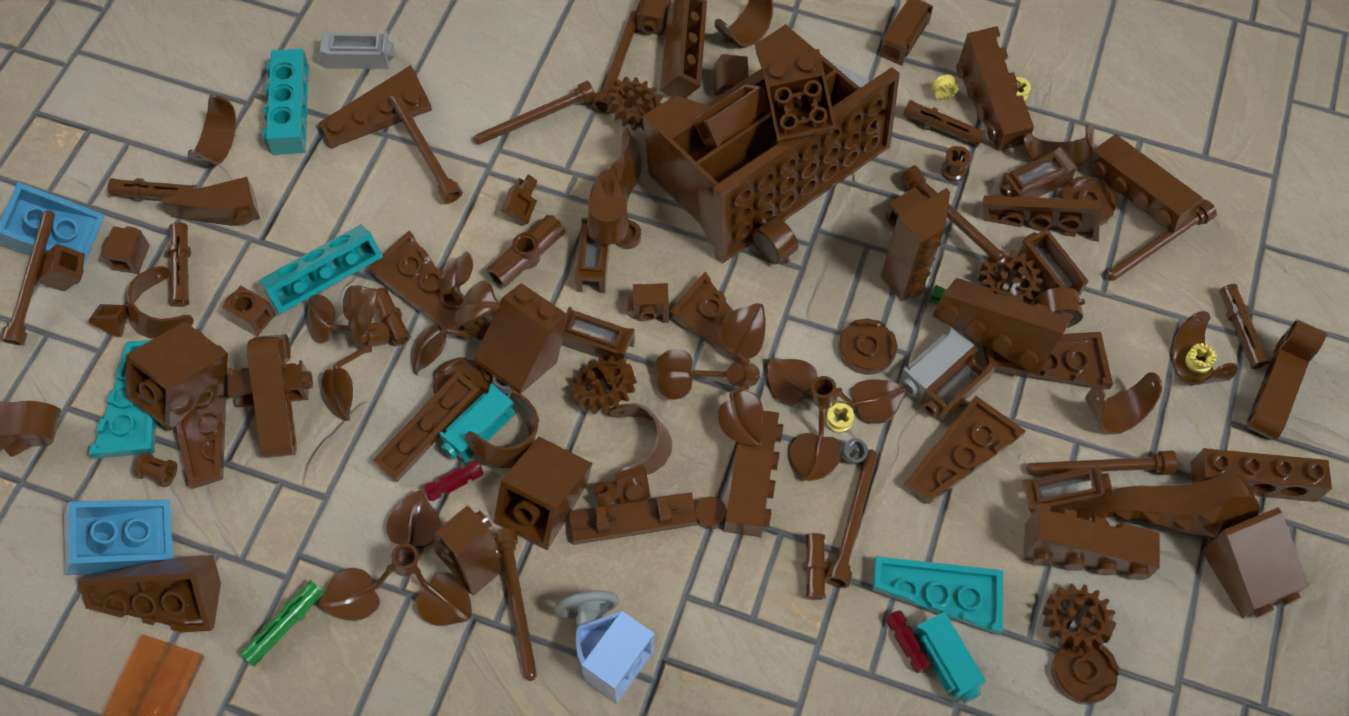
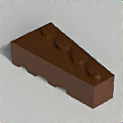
[933,278,1074,376]
[434,505,503,596]

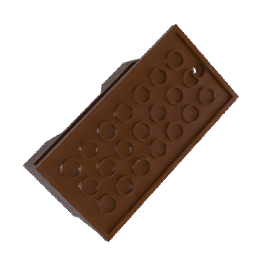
[643,24,900,264]

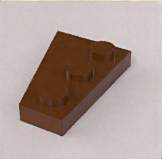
[670,272,740,362]

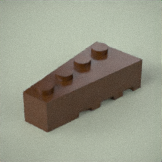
[956,26,1034,151]
[1023,503,1160,580]

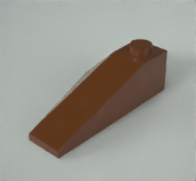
[77,555,221,633]

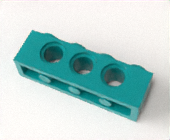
[263,48,309,155]
[258,224,383,314]

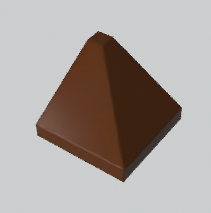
[89,304,128,337]

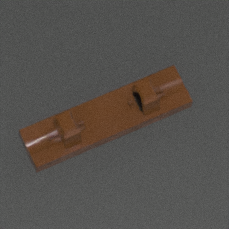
[569,492,697,545]

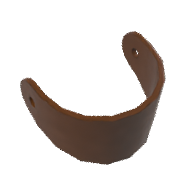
[714,0,774,47]
[187,95,236,165]
[1024,124,1094,170]
[128,266,194,338]
[1172,311,1238,386]
[1085,372,1163,435]
[464,392,539,468]
[609,403,672,475]

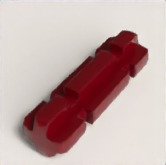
[424,460,483,501]
[886,610,931,673]

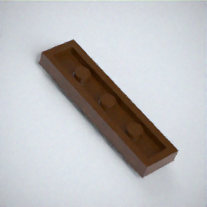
[373,371,482,482]

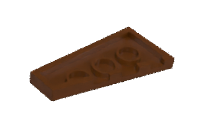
[319,65,432,149]
[982,195,1101,242]
[369,230,465,338]
[983,332,1113,390]
[176,366,228,489]
[904,396,1026,504]

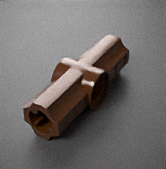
[487,214,565,288]

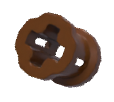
[941,146,970,182]
[134,452,178,487]

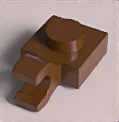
[501,174,537,226]
[594,466,651,507]

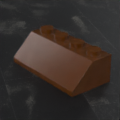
[881,188,950,302]

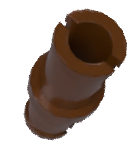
[376,287,411,346]
[803,533,828,600]

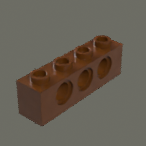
[1191,448,1332,502]

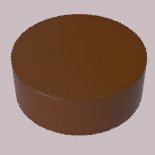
[616,220,641,249]
[696,497,727,530]

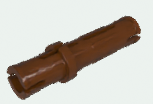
[903,100,985,147]
[108,178,198,201]
[167,222,191,307]
[1219,284,1270,369]

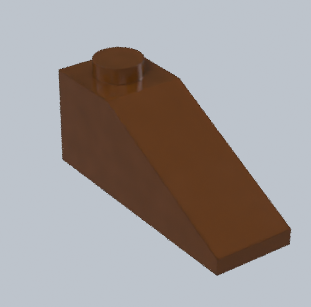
[162,177,260,226]

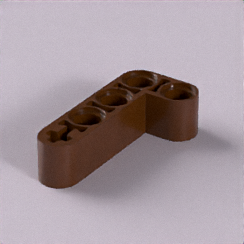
[1245,319,1327,441]
[247,334,297,458]

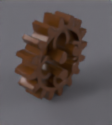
[605,77,663,131]
[977,250,1043,304]
[570,356,637,414]
[1042,583,1116,654]

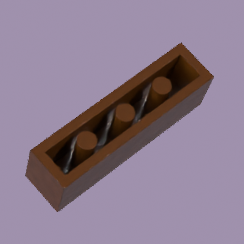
[660,0,707,98]
[1088,134,1203,233]
[724,410,784,538]

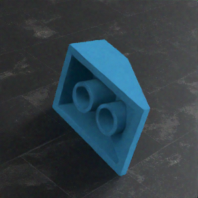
[0,182,105,266]
[64,500,173,575]

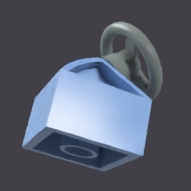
[554,591,655,704]

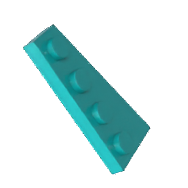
[88,339,156,459]
[873,556,1003,636]

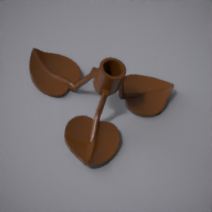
[411,251,500,375]
[307,285,389,421]
[652,303,766,445]
[768,357,906,481]
[319,490,472,626]

